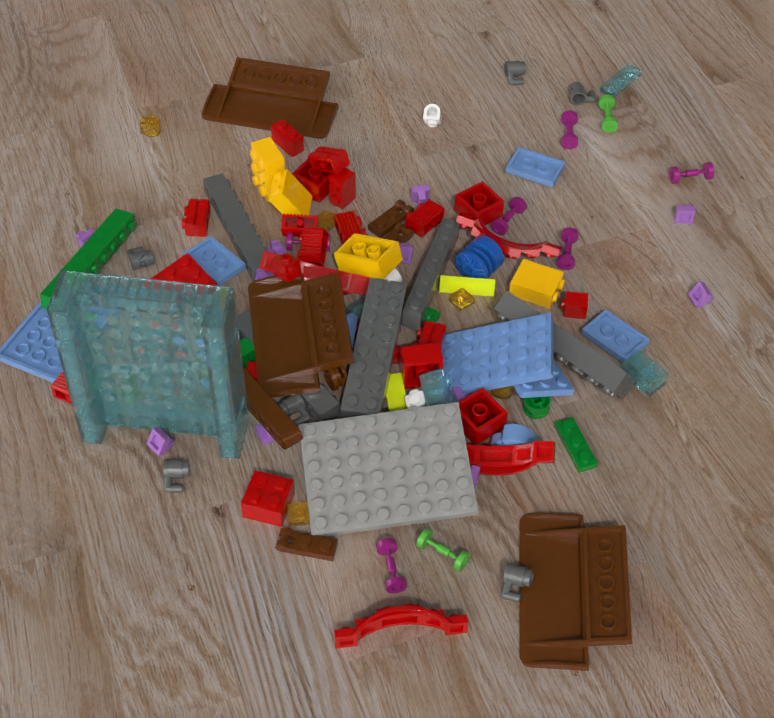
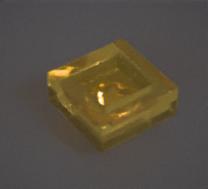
[318,210,335,231]
[449,288,475,311]
[287,502,310,526]

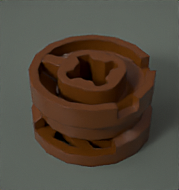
[323,366,348,391]

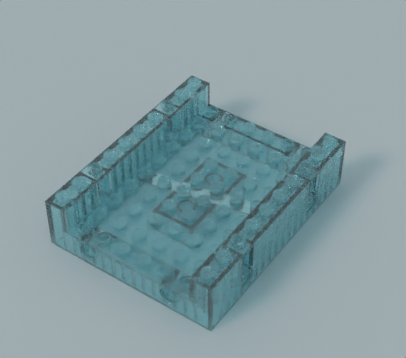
[47,270,249,459]

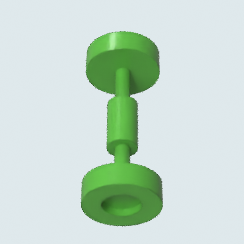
[598,94,618,133]
[416,528,471,572]

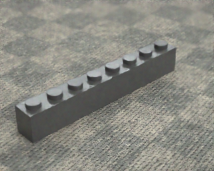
[203,173,269,281]
[401,217,460,330]
[231,309,341,422]

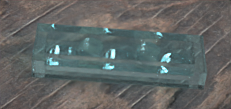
[600,64,642,97]

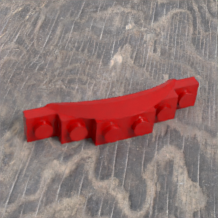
[456,213,562,259]
[259,251,370,296]
[466,441,556,476]
[334,603,468,649]

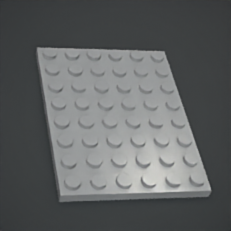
[299,402,478,537]

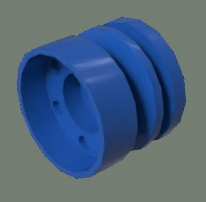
[455,235,504,279]

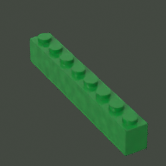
[40,208,137,315]

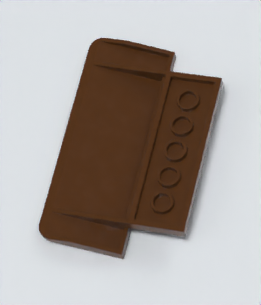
[202,57,339,139]
[248,272,355,397]
[520,513,633,671]

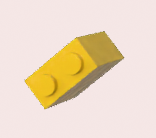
[268,169,312,216]
[509,259,566,309]

